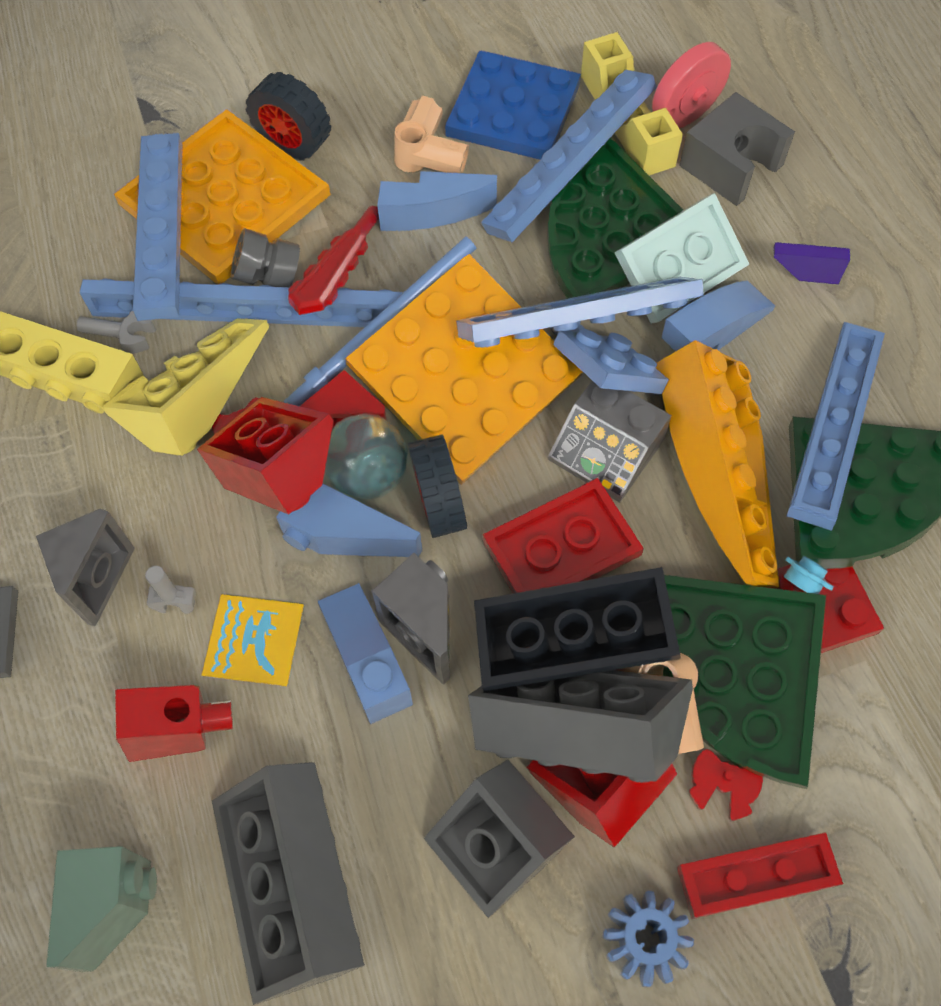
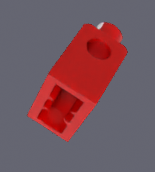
[115,685,233,762]

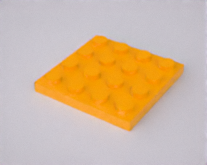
[114,109,331,285]
[345,254,583,485]

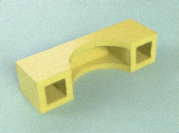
[581,32,683,175]

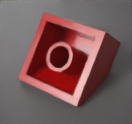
[527,760,677,848]

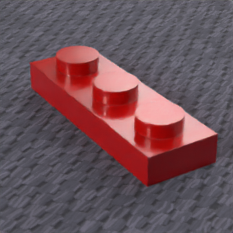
[677,832,843,920]

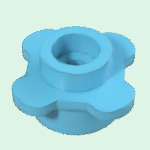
[784,556,834,594]

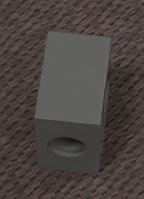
[679,92,795,206]

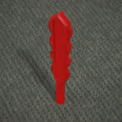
[288,206,379,315]

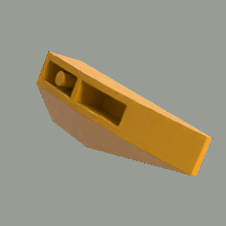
[656,340,779,589]

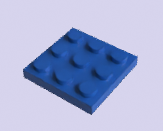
[445,50,581,160]

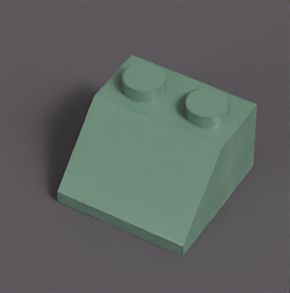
[46,846,157,972]

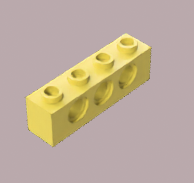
[0,311,144,414]

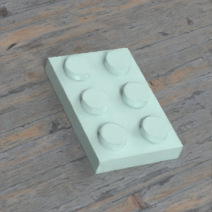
[614,193,749,324]

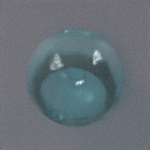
[325,413,408,500]

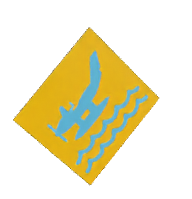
[201,594,304,687]

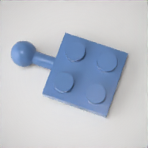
[550,321,669,394]

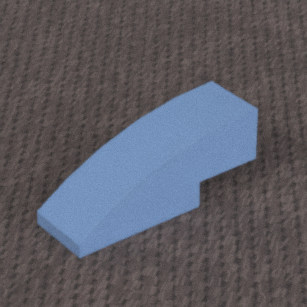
[377,171,497,231]
[661,280,775,351]

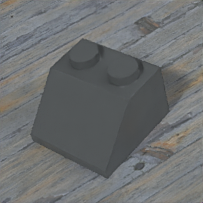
[424,760,575,918]

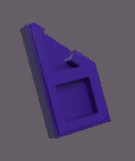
[774,242,850,284]

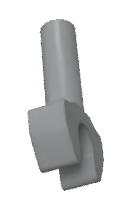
[77,311,156,354]
[145,566,196,614]

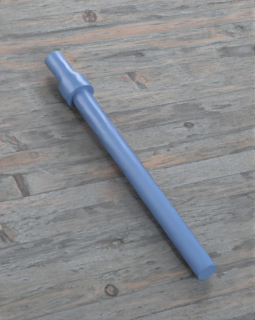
[283,236,477,406]

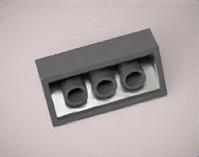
[468,670,693,782]
[212,762,365,1005]

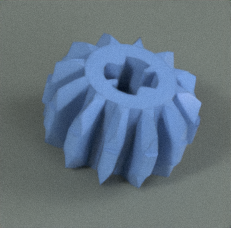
[603,891,694,987]

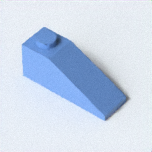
[276,484,422,557]
[318,583,413,724]

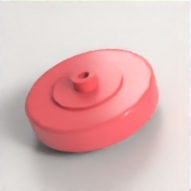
[652,42,731,129]

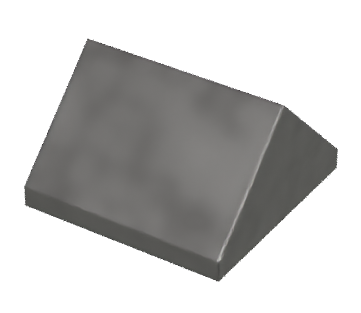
[36,509,135,627]

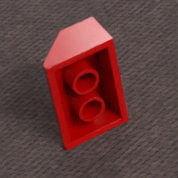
[197,397,334,515]

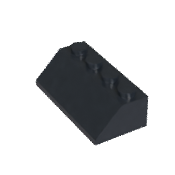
[474,567,681,691]

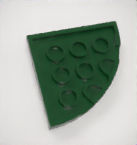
[547,137,683,299]
[789,416,941,569]
[663,575,826,789]

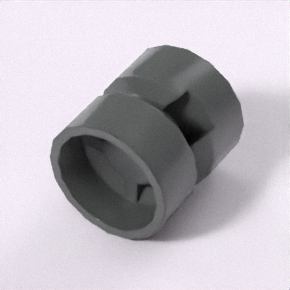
[231,228,300,288]

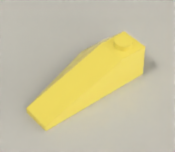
[102,318,269,456]

